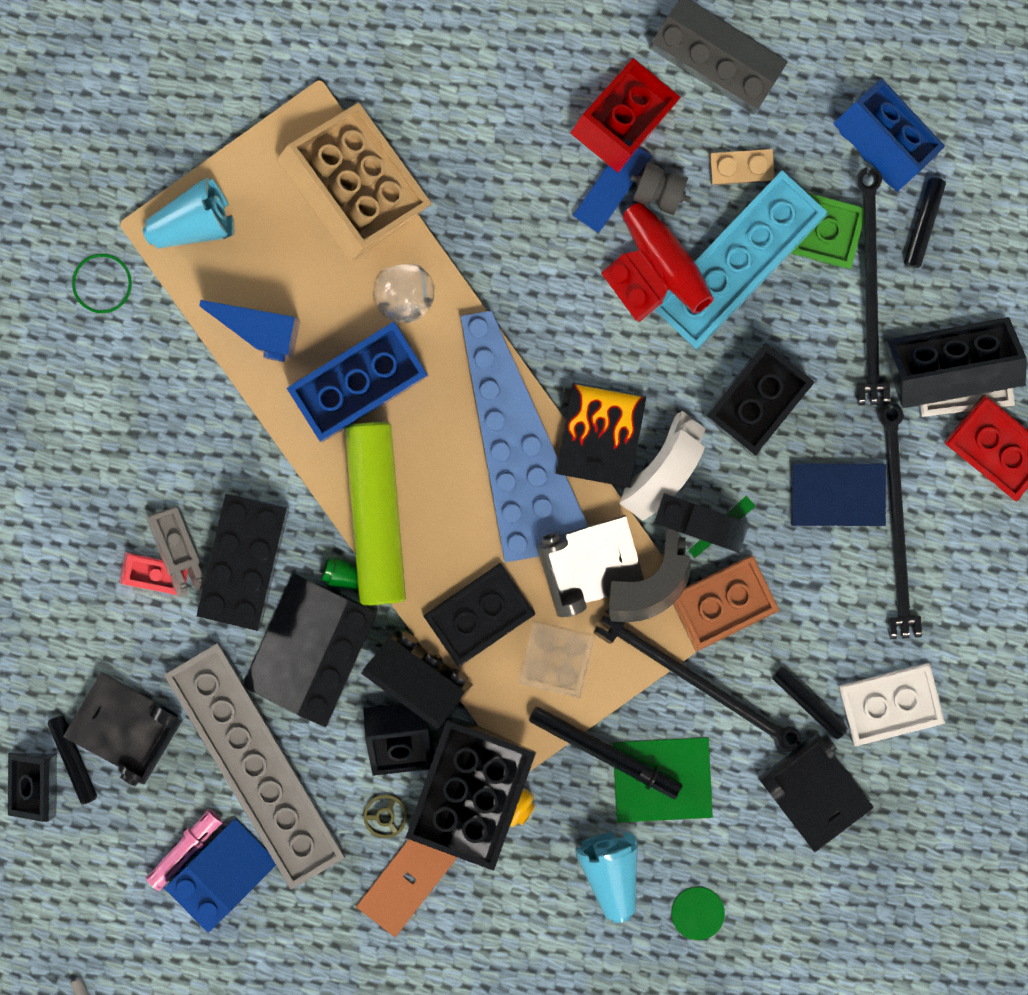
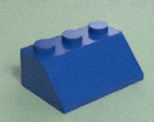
[833,78,945,192]

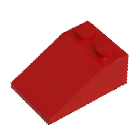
[570,58,681,173]

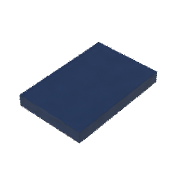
[791,464,886,526]

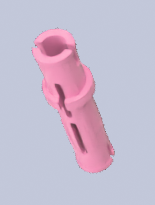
[145,809,223,891]

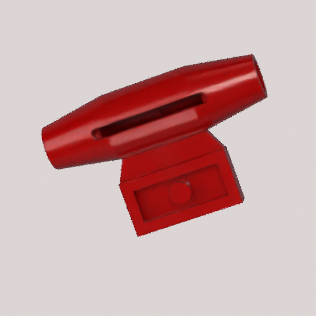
[601,203,714,322]

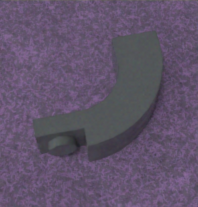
[609,528,691,622]

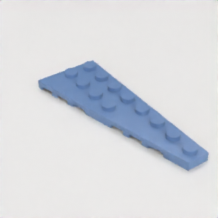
[461,311,588,563]

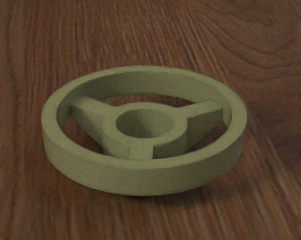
[364,794,407,838]

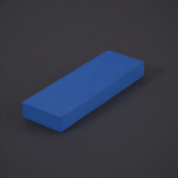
[573,139,652,234]

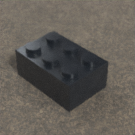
[704,343,815,456]

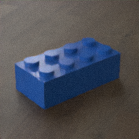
[287,321,429,443]

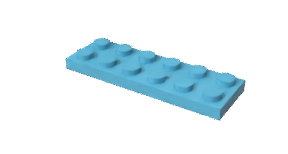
[655,170,828,351]

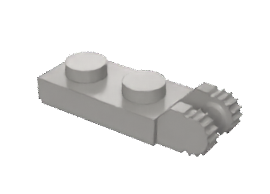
[146,506,205,597]

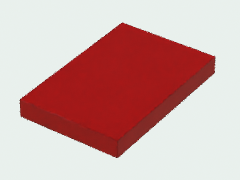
[944,395,1028,502]

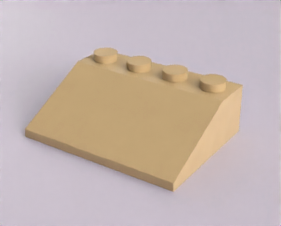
[277,102,432,261]

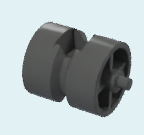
[630,162,691,216]

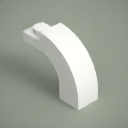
[619,411,706,521]

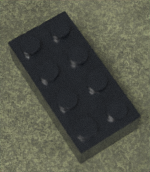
[196,494,290,631]

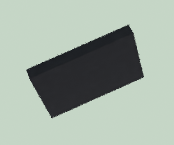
[423,563,535,667]

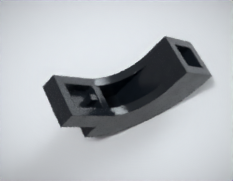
[653,493,750,553]

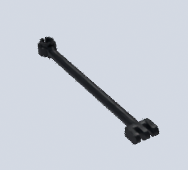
[856,167,890,405]
[878,403,922,640]
[593,606,801,752]

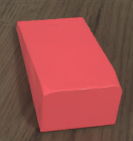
[119,552,188,595]

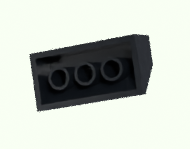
[887,317,1027,409]

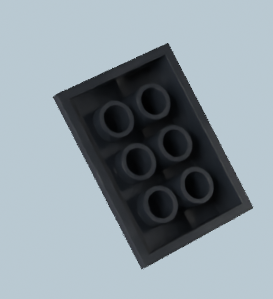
[244,573,378,728]
[405,716,536,871]

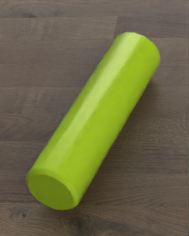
[345,421,406,605]

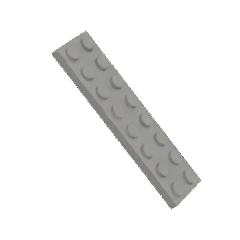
[164,643,345,889]

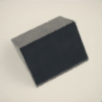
[8,753,57,822]

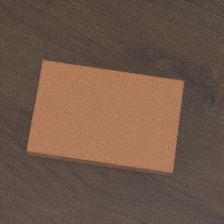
[673,555,780,652]

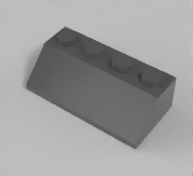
[649,0,788,115]

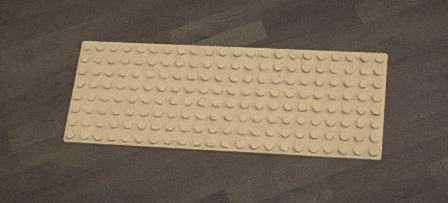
[120,80,697,772]

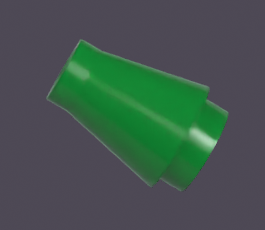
[321,556,358,589]

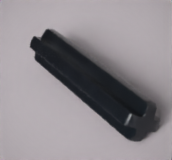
[904,177,946,268]
[772,667,848,740]
[47,715,97,805]

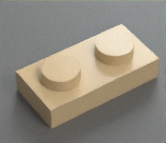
[710,149,775,185]

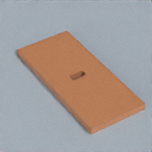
[356,839,457,937]

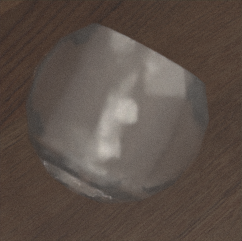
[373,264,435,323]

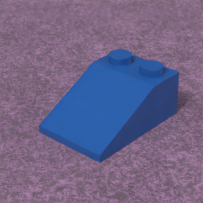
[199,300,300,362]
[164,818,276,933]

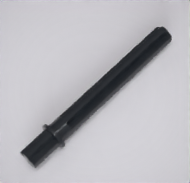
[529,707,683,800]

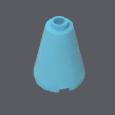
[143,178,235,249]
[575,832,638,923]

